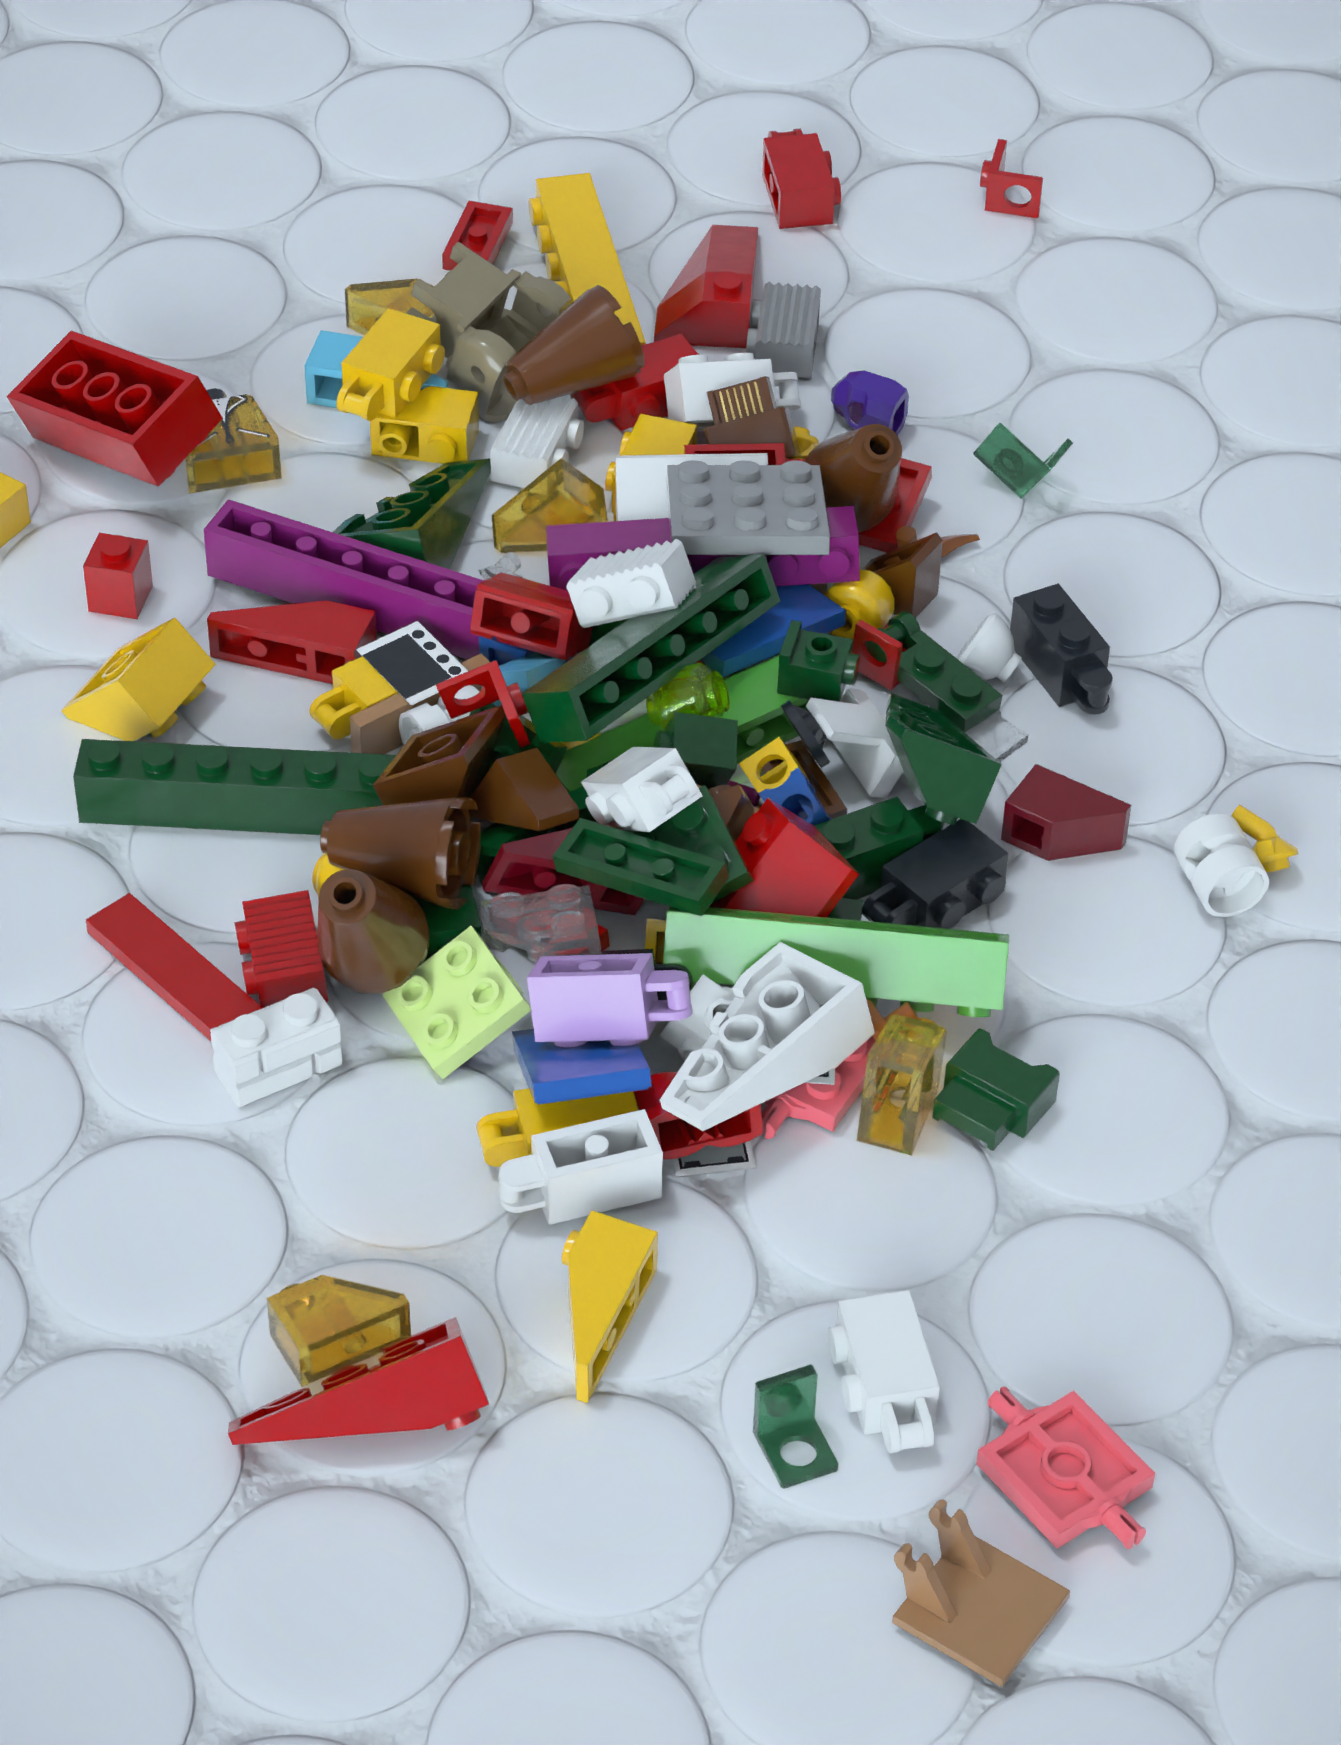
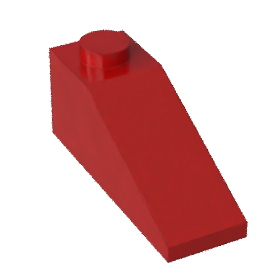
[207,600,377,684]

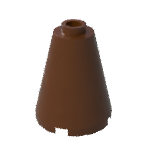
[503,285,645,405]
[805,424,902,533]
[320,797,481,910]
[317,869,430,994]

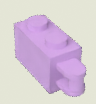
[527,953,692,1047]

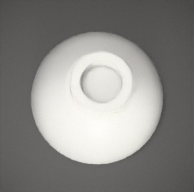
[956,613,1022,683]

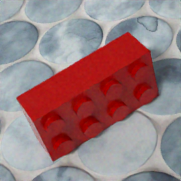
[6,331,223,487]

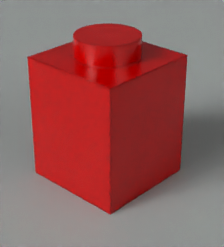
[83,532,153,619]

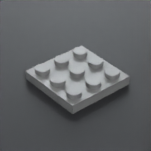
[667,460,830,555]

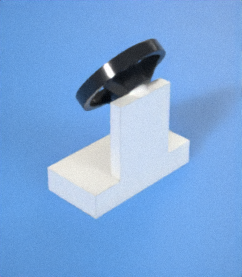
[780,688,903,798]

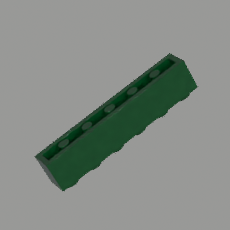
[522,554,781,743]
[73,739,396,835]

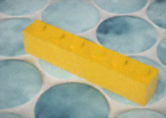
[528,173,646,346]

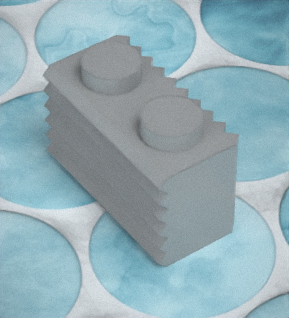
[746,281,821,379]

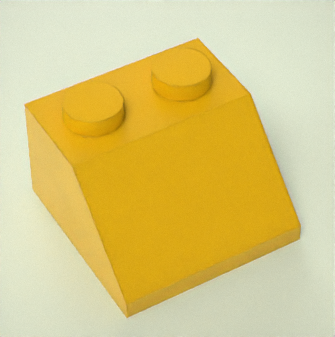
[61,617,216,741]

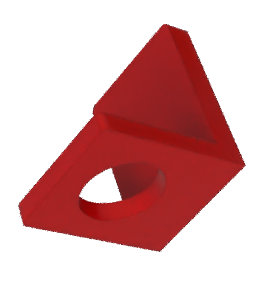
[980,139,1043,218]
[852,620,906,691]
[436,660,530,748]

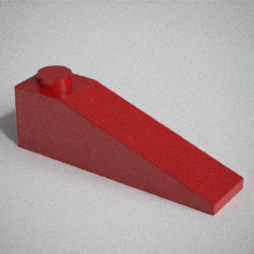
[654,225,758,349]
[228,1317,489,1445]

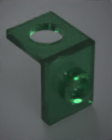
[973,423,1073,498]
[753,1364,839,1489]

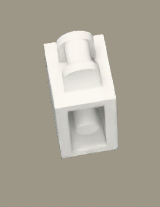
[664,353,801,431]
[581,747,702,832]
[499,1109,663,1225]
[828,1290,940,1453]

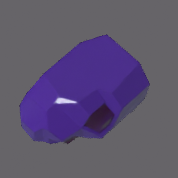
[831,370,909,436]

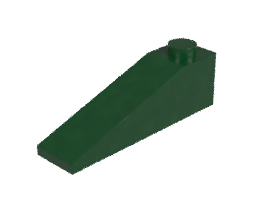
[333,458,491,569]
[885,693,1002,825]

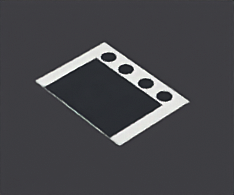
[356,621,468,706]

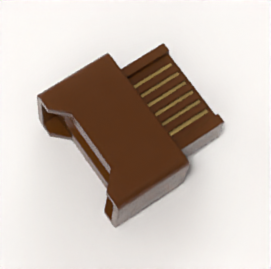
[703,376,801,459]

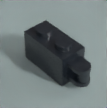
[1010,583,1113,715]
[862,819,1008,929]

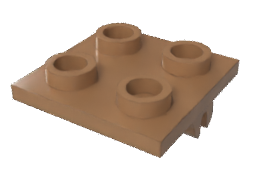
[892,1499,1070,1687]

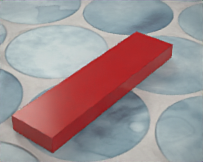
[85,893,263,1041]

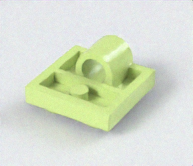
[382,926,531,1079]

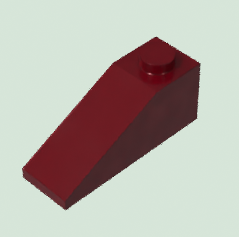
[482,828,644,915]

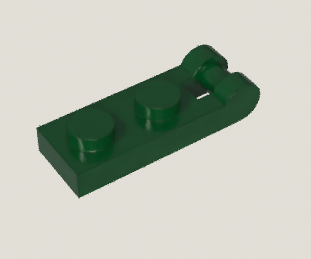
[866,611,1003,733]

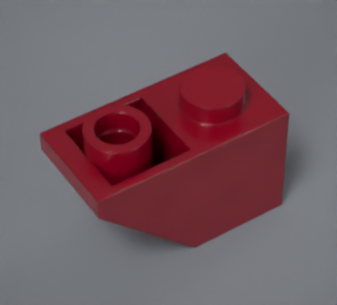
[1001,764,1131,861]

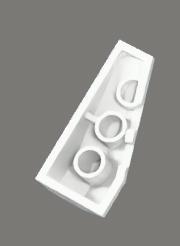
[660,942,875,1131]

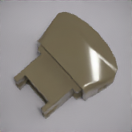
[406,242,573,423]

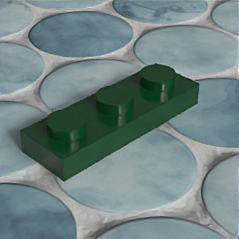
[552,818,729,917]

